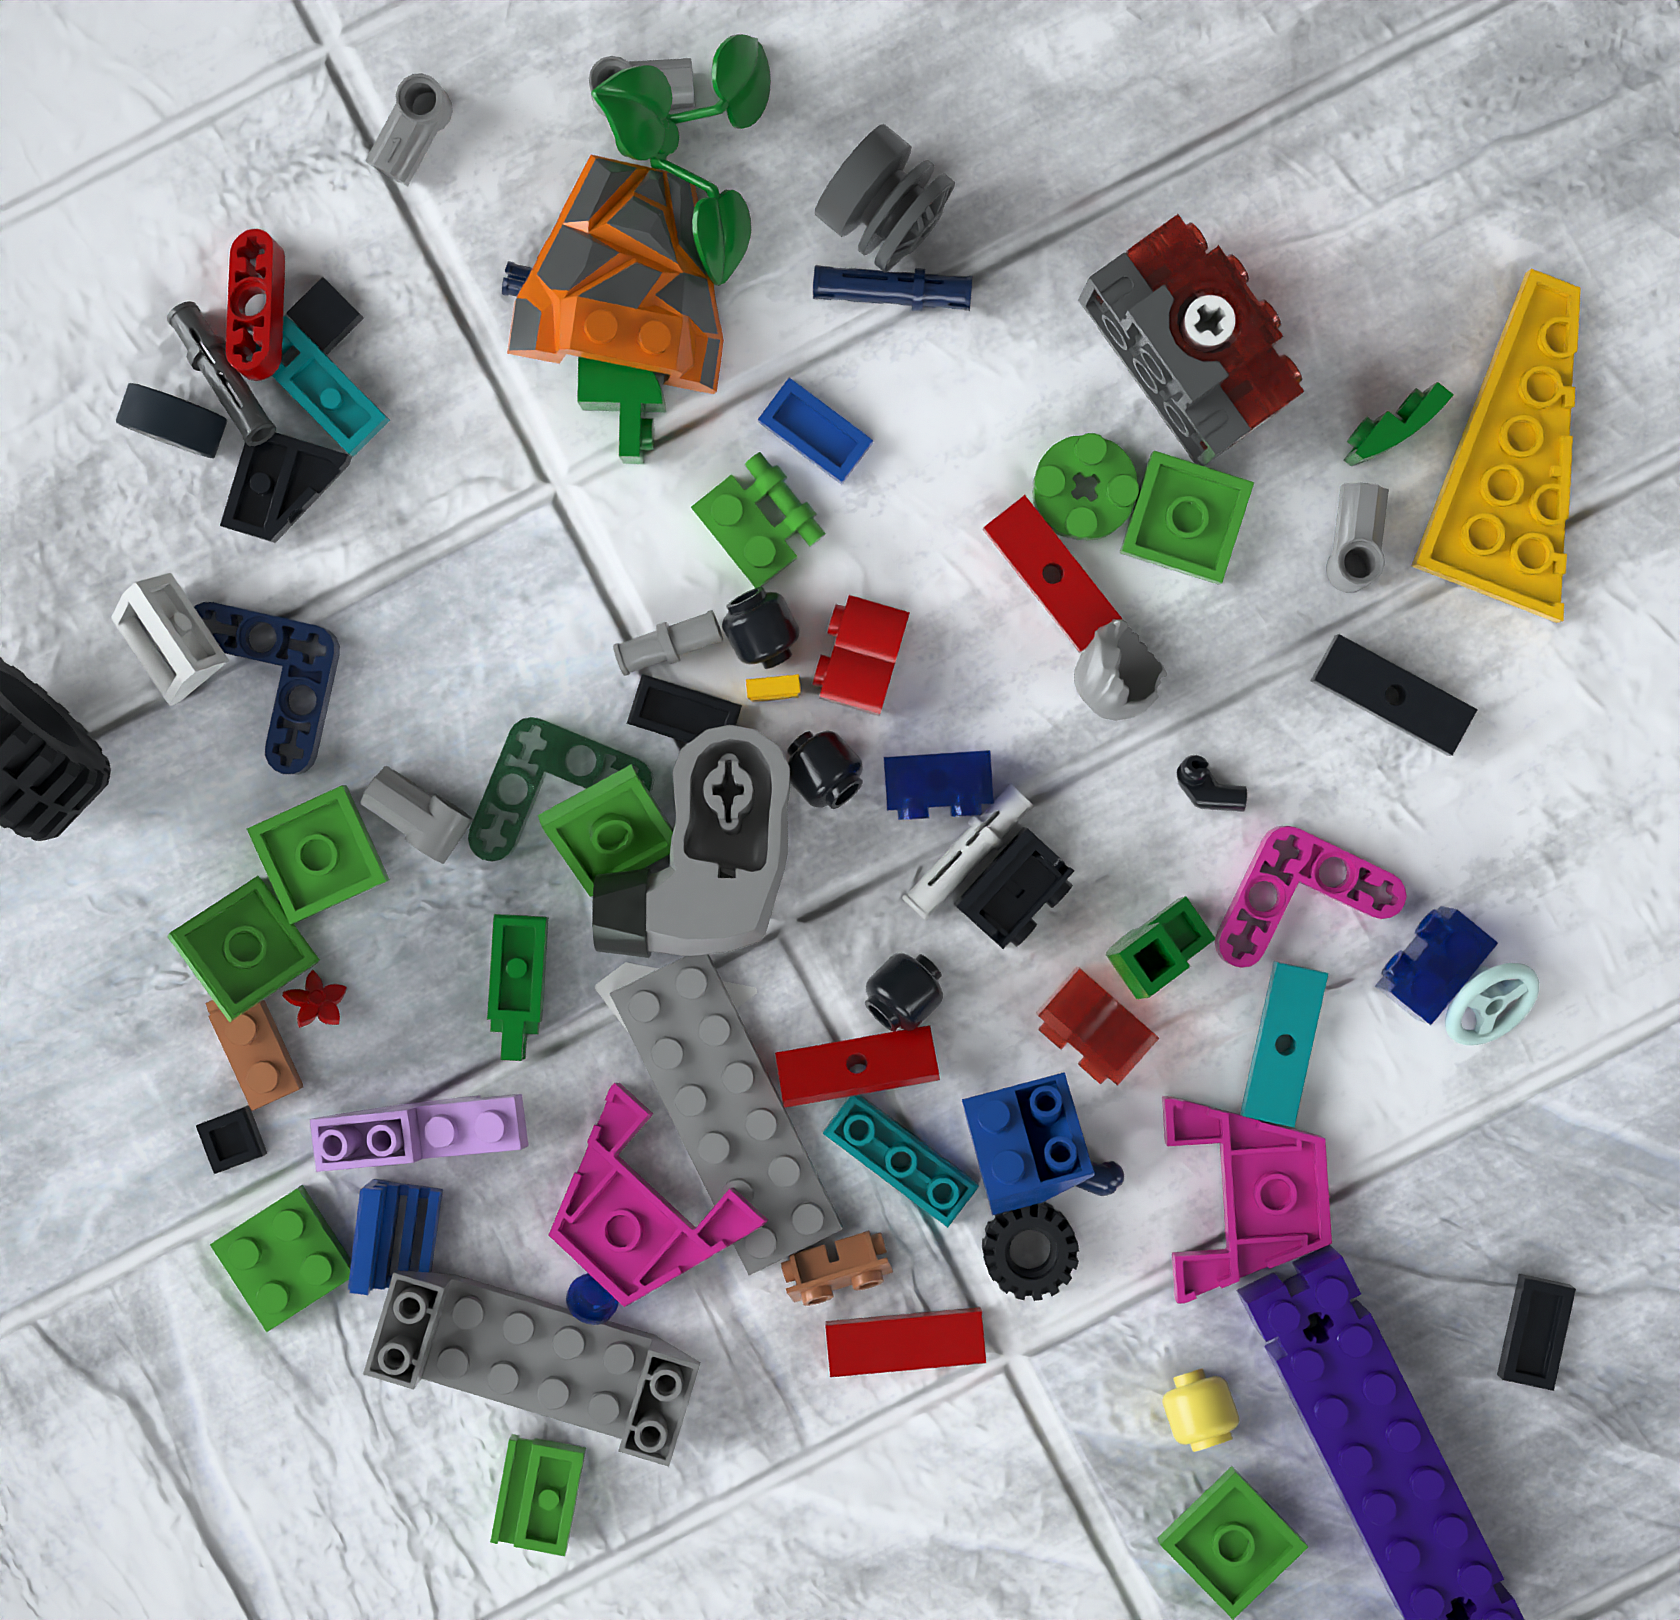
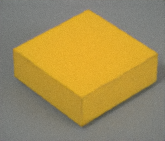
[746,674,801,702]

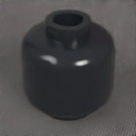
[722,587,800,669]
[787,730,863,809]
[865,953,943,1032]

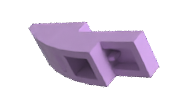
[310,1094,528,1172]

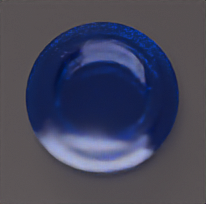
[566,1273,619,1325]

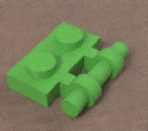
[691,452,826,588]

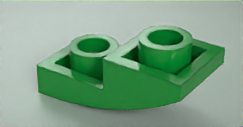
[1344,382,1454,467]

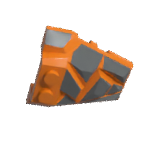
[507,155,724,394]

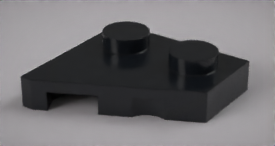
[220,432,352,543]

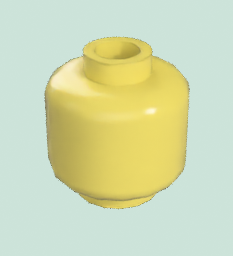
[1162,1368,1240,1452]

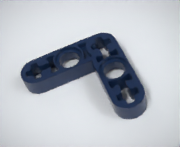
[194,602,340,775]

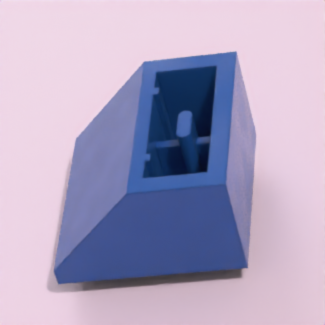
[962,1072,1094,1216]

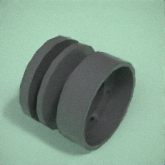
[815,124,955,273]

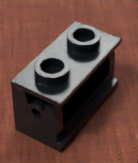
[954,827,1074,949]

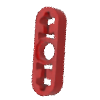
[226,229,285,381]

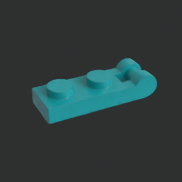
[252,314,390,457]

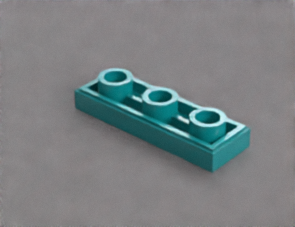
[1240,961,1329,1128]
[823,1094,979,1228]

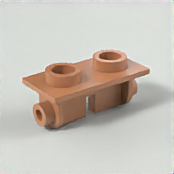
[781,1230,893,1306]

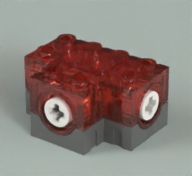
[1078,214,1305,466]

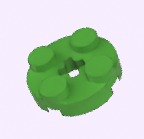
[1032,433,1139,541]

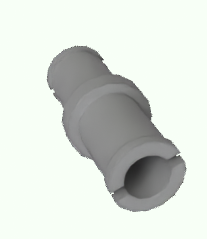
[613,610,723,676]

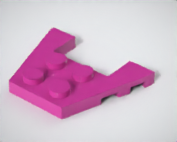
[548,1083,768,1307]
[1162,1096,1332,1304]

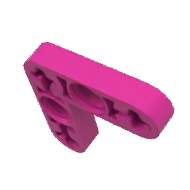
[1215,826,1407,968]

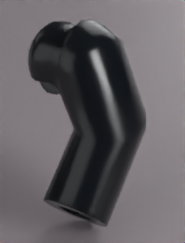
[1177,755,1247,812]

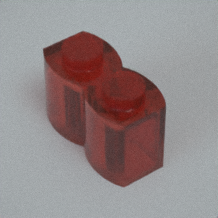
[1036,966,1159,1086]

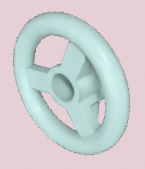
[1445,963,1539,1046]

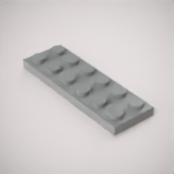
[610,954,843,1275]

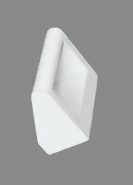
[111,572,229,706]

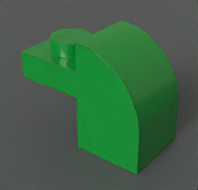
[577,357,666,464]
[1105,896,1216,999]

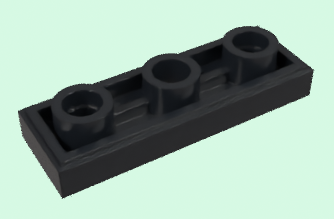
[1310,634,1478,756]

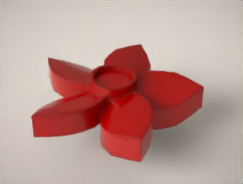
[282,969,347,1028]

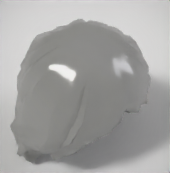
[1074,619,1167,721]

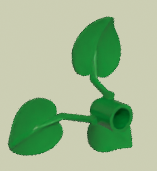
[591,34,771,286]

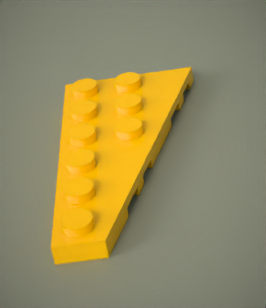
[1411,268,1581,623]

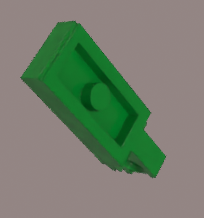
[487,914,549,1061]

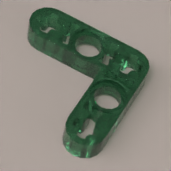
[468,717,654,862]

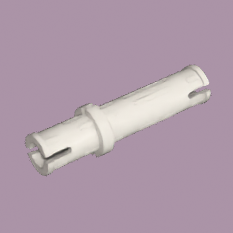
[902,783,1034,921]

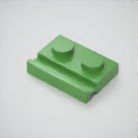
[490,1434,586,1556]

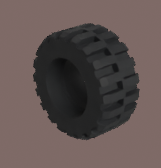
[0,657,111,841]

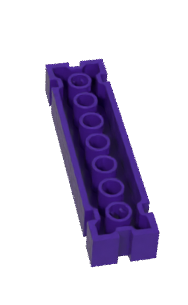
[1236,1245,1525,1620]

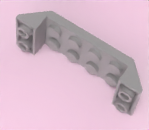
[363,1270,701,1467]

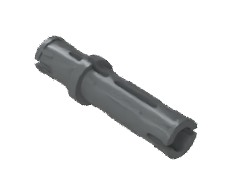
[167,301,276,446]

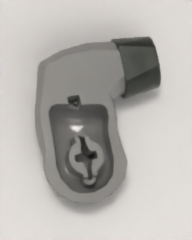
[592,725,790,958]

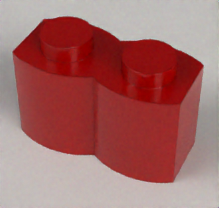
[812,595,910,716]

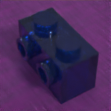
[882,750,994,820]
[1375,906,1498,1025]

